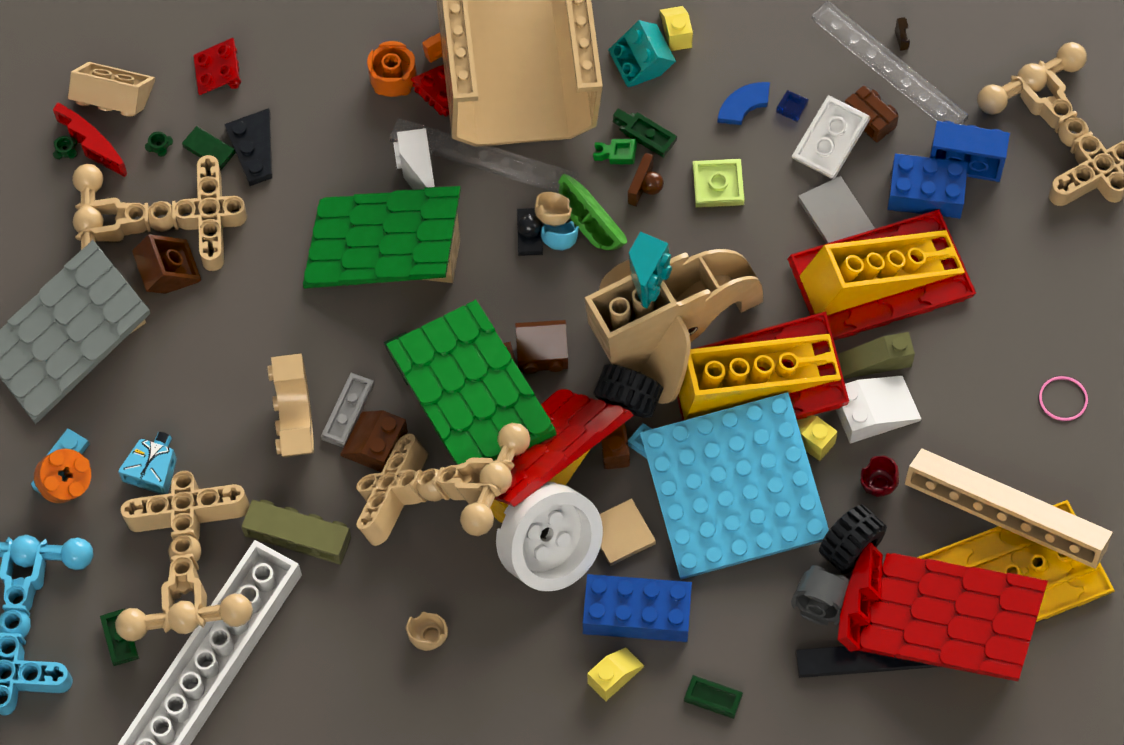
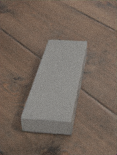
[321,373,374,448]

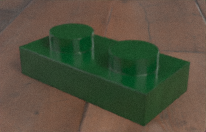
[100,608,139,666]

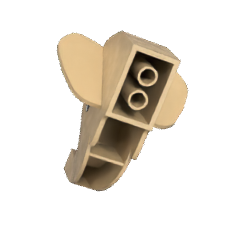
[585,249,763,404]

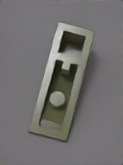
[837,332,915,379]

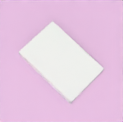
[792,95,871,179]

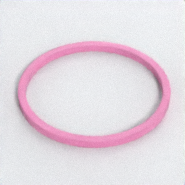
[1039,376,1088,421]

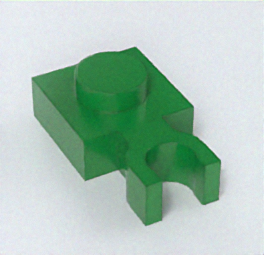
[593,139,637,164]

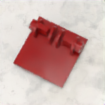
[194,38,241,95]
[411,64,449,117]

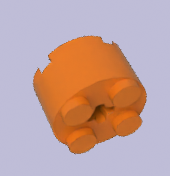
[367,41,417,97]
[34,449,91,503]

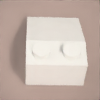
[393,128,435,190]
[835,376,921,444]

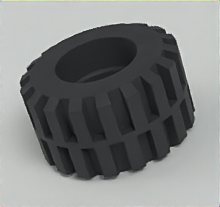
[593,364,663,418]
[819,504,887,574]

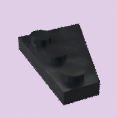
[224,108,272,186]

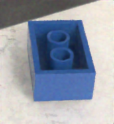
[930,121,1010,182]
[887,153,968,219]

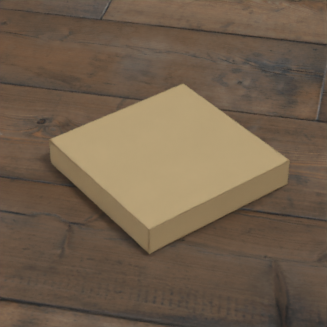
[600,499,656,566]

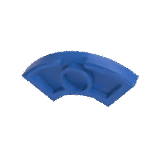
[717,82,770,125]

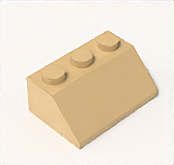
[68,62,155,116]

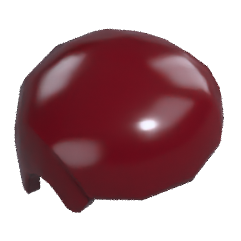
[860,456,899,497]

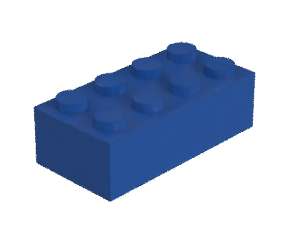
[583,574,692,642]

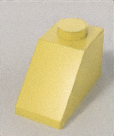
[660,6,693,51]
[797,415,838,461]
[587,647,644,701]

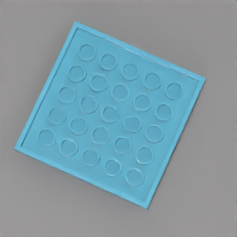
[640,392,829,580]

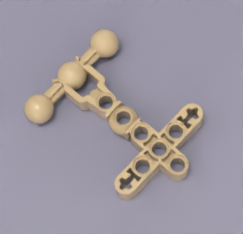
[977,42,1124,206]
[72,155,247,271]
[356,423,531,546]
[115,471,253,641]

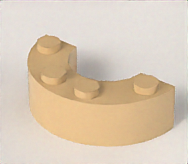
[267,353,314,457]

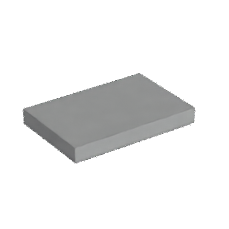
[798,176,875,244]

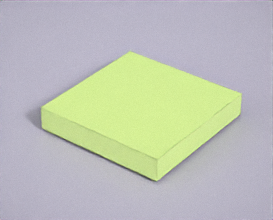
[692,159,744,208]

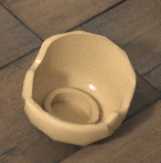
[535,192,572,227]
[406,612,448,651]

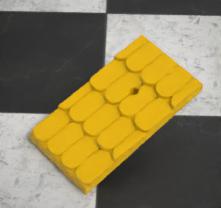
[917,500,1115,622]

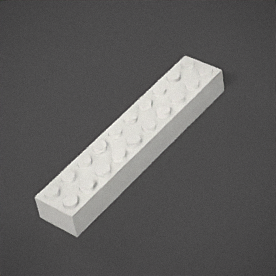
[118,540,302,745]

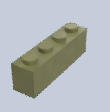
[241,499,352,565]

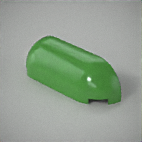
[558,174,627,250]

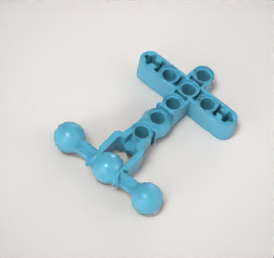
[0,535,93,716]

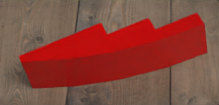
[53,102,127,177]
[837,542,883,652]

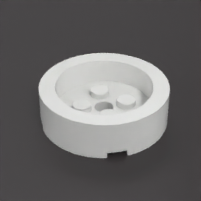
[496,482,603,591]

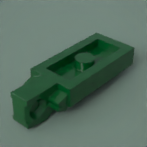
[613,108,677,158]

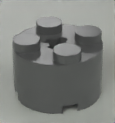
[791,565,849,626]

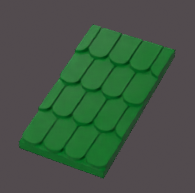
[303,186,461,289]
[386,300,557,465]

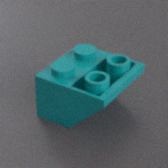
[608,20,676,87]
[629,231,672,309]

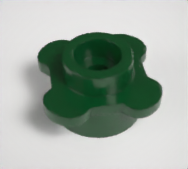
[145,132,173,157]
[53,136,78,160]

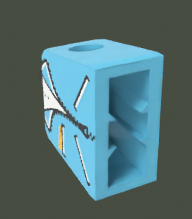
[118,432,177,495]

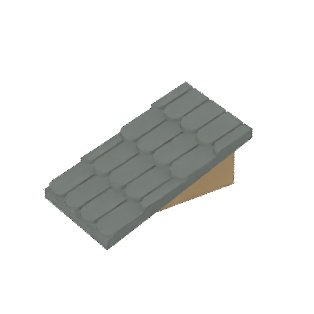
[0,240,151,425]

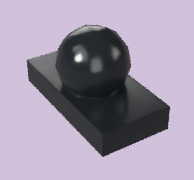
[517,208,543,256]

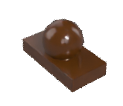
[628,153,664,207]

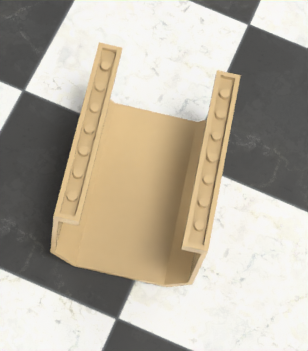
[436,0,603,147]

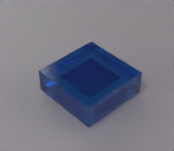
[776,90,809,122]

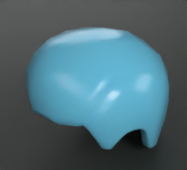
[541,221,579,251]

